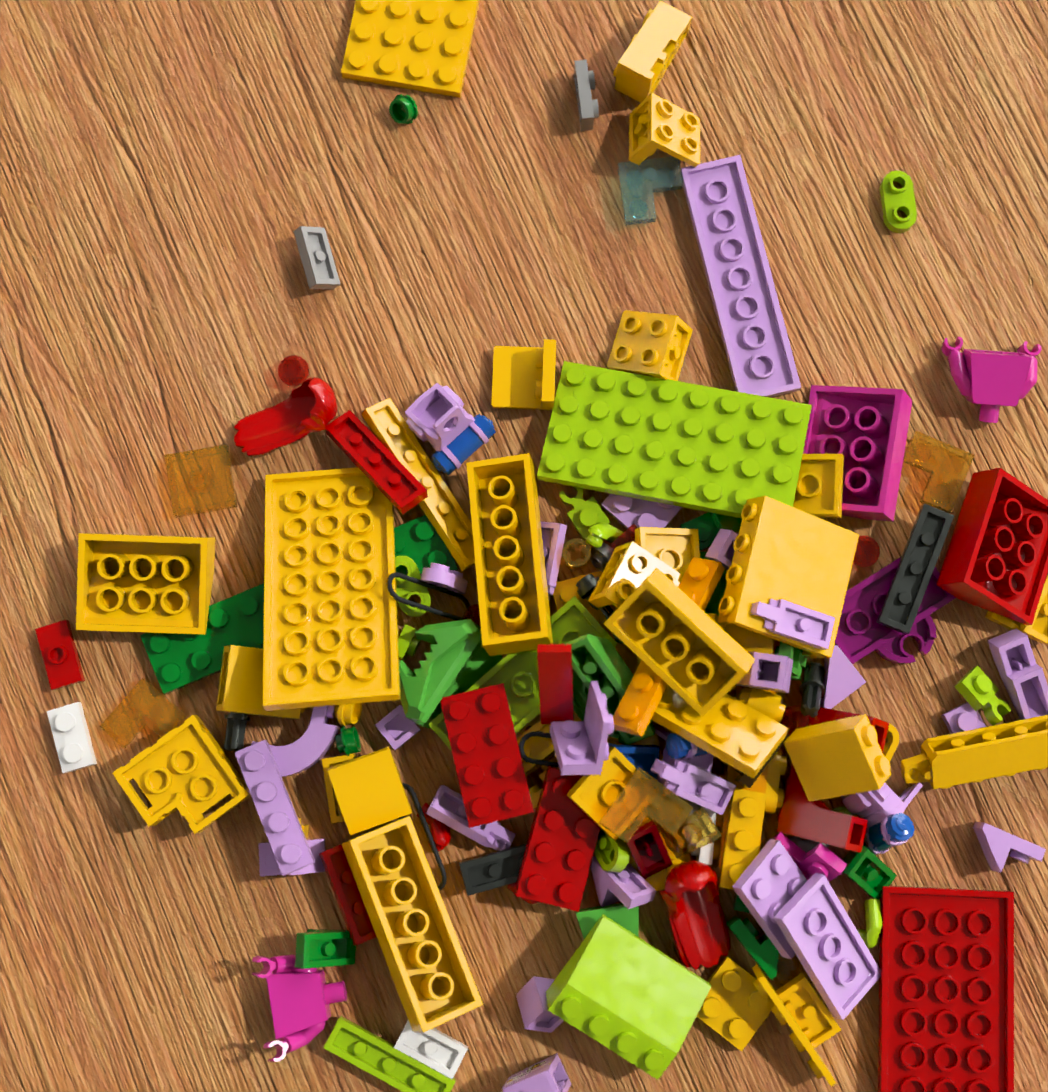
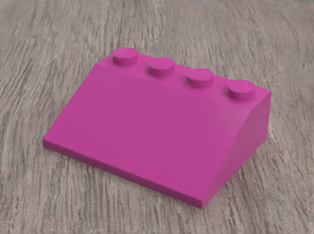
[803,385,913,522]

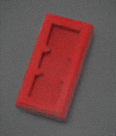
[35,620,85,690]

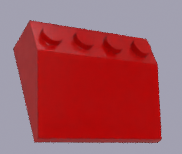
[937,468,1048,626]

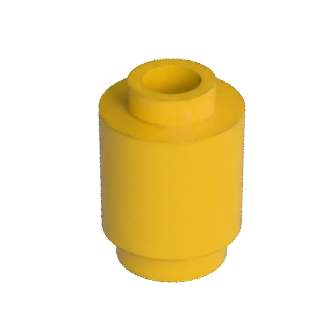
[737,687,786,723]

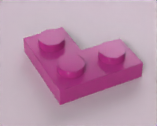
[762,832,847,882]

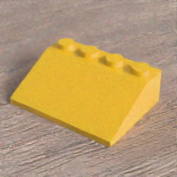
[76,533,215,635]

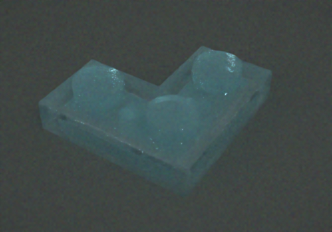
[617,157,683,225]

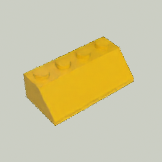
[604,567,755,717]

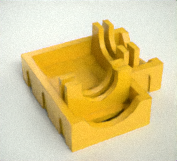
[112,715,251,834]

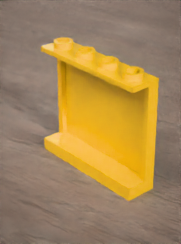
[717,496,859,658]

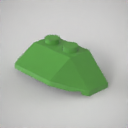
[565,634,656,745]

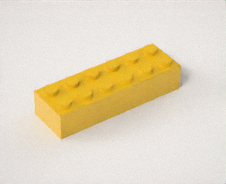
[466,453,553,656]
[341,816,483,1033]

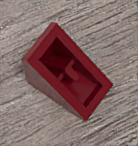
[621,818,673,879]

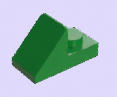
[679,512,742,551]
[842,845,897,900]
[726,915,779,980]
[295,929,356,969]

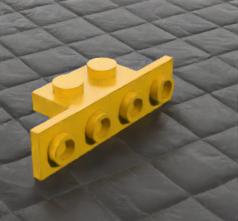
[752,965,841,1087]

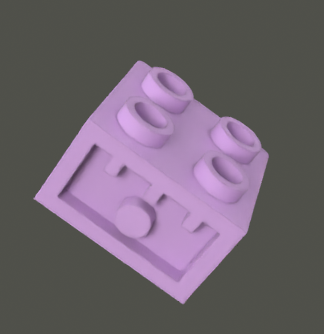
[550,681,614,775]

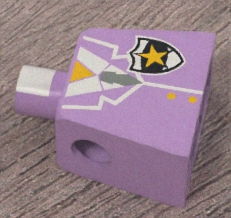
[502,1053,571,1092]

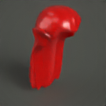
[234,377,337,456]
[659,860,731,970]

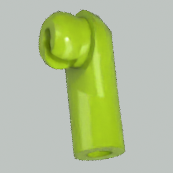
[586,522,626,548]
[857,899,883,949]

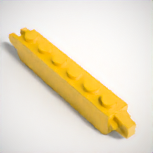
[901,715,1048,790]

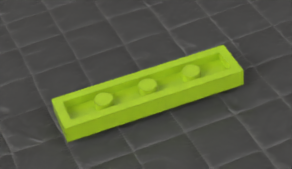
[323,1016,456,1092]

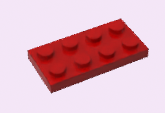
[440,683,534,828]
[514,766,600,912]

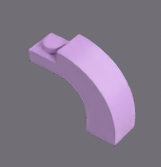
[252,705,339,777]

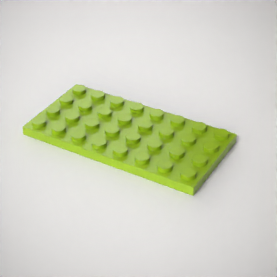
[537,361,812,518]

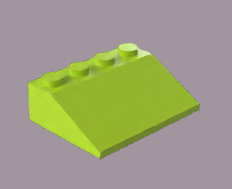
[546,914,711,1080]

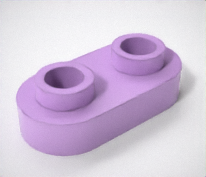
[420,563,468,594]

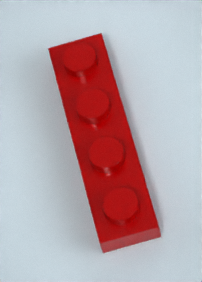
[325,410,428,514]

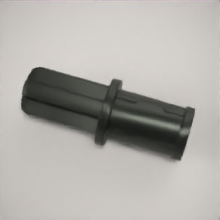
[799,662,825,718]
[224,712,251,752]

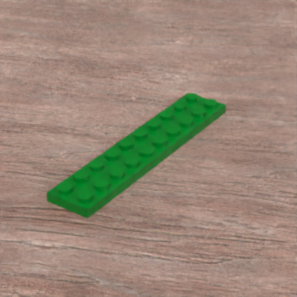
[140,515,458,695]

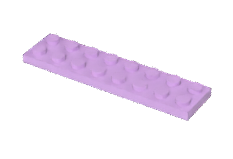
[680,155,801,397]

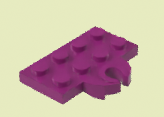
[834,556,956,664]

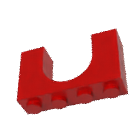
[777,707,889,853]

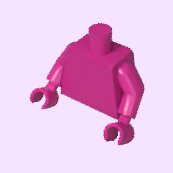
[941,336,1041,423]
[252,955,347,1062]

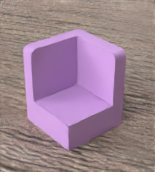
[516,976,564,1033]

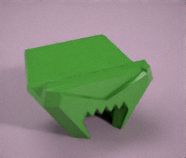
[399,619,503,729]

